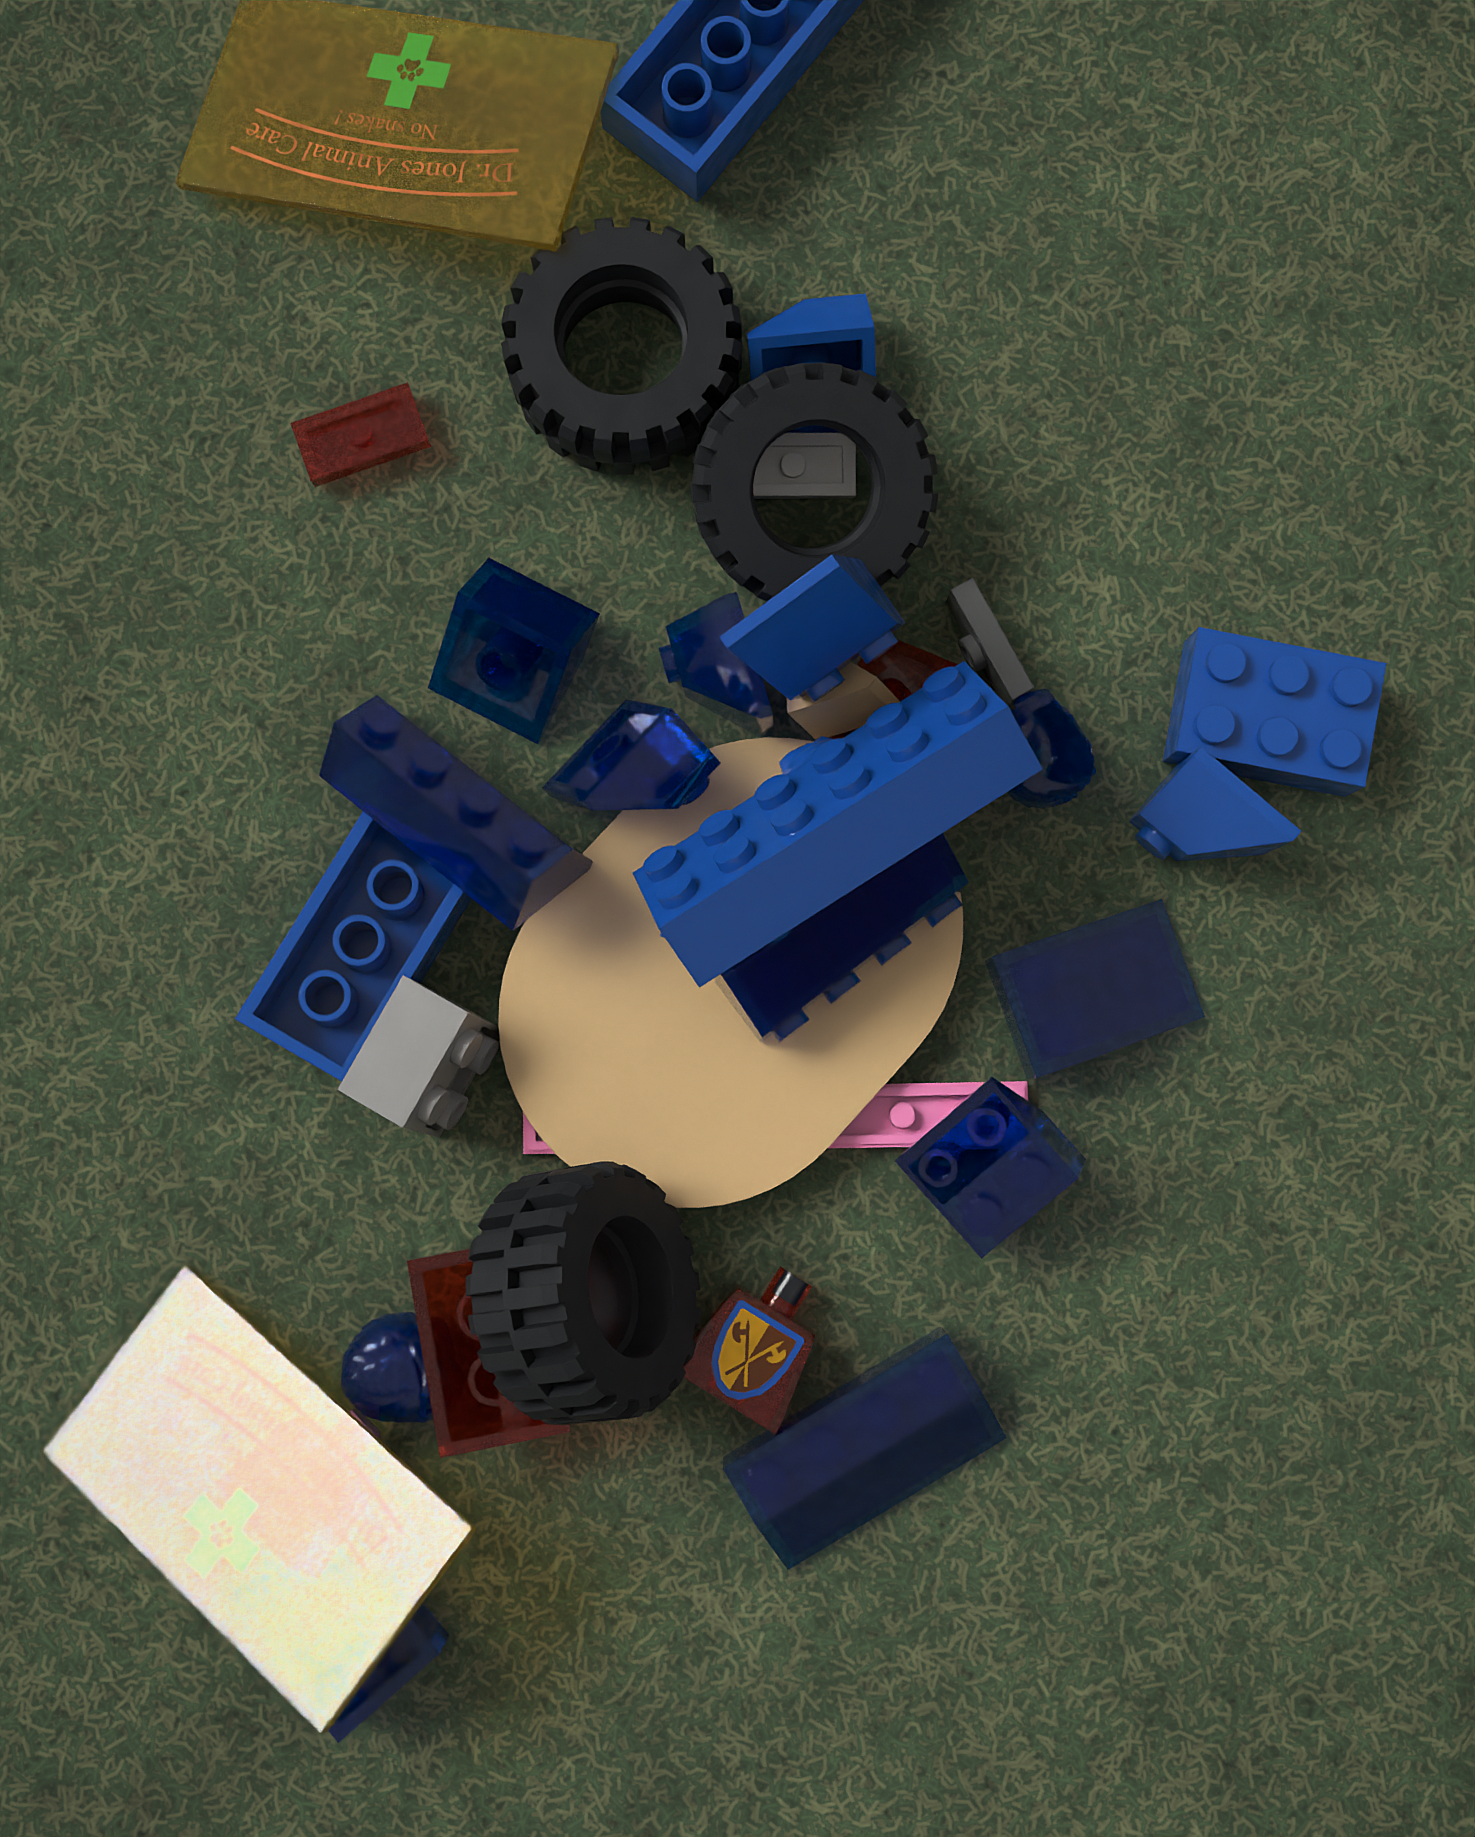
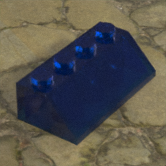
[319,695,593,931]
[715,833,969,1043]
[723,1326,1007,1570]

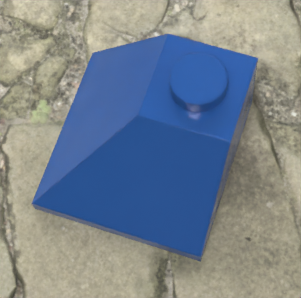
[747,293,876,433]
[1129,747,1301,862]

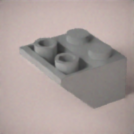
[337,975,499,1138]

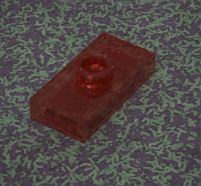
[290,382,431,487]

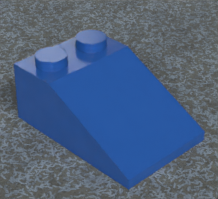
[719,554,905,702]

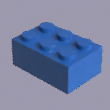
[1162,627,1386,797]

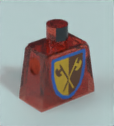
[683,1266,815,1434]

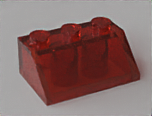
[407,1246,571,1458]

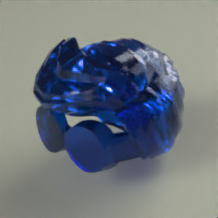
[1006,689,1096,809]
[341,1312,462,1423]

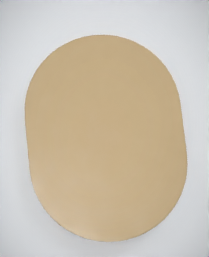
[498,737,963,1208]

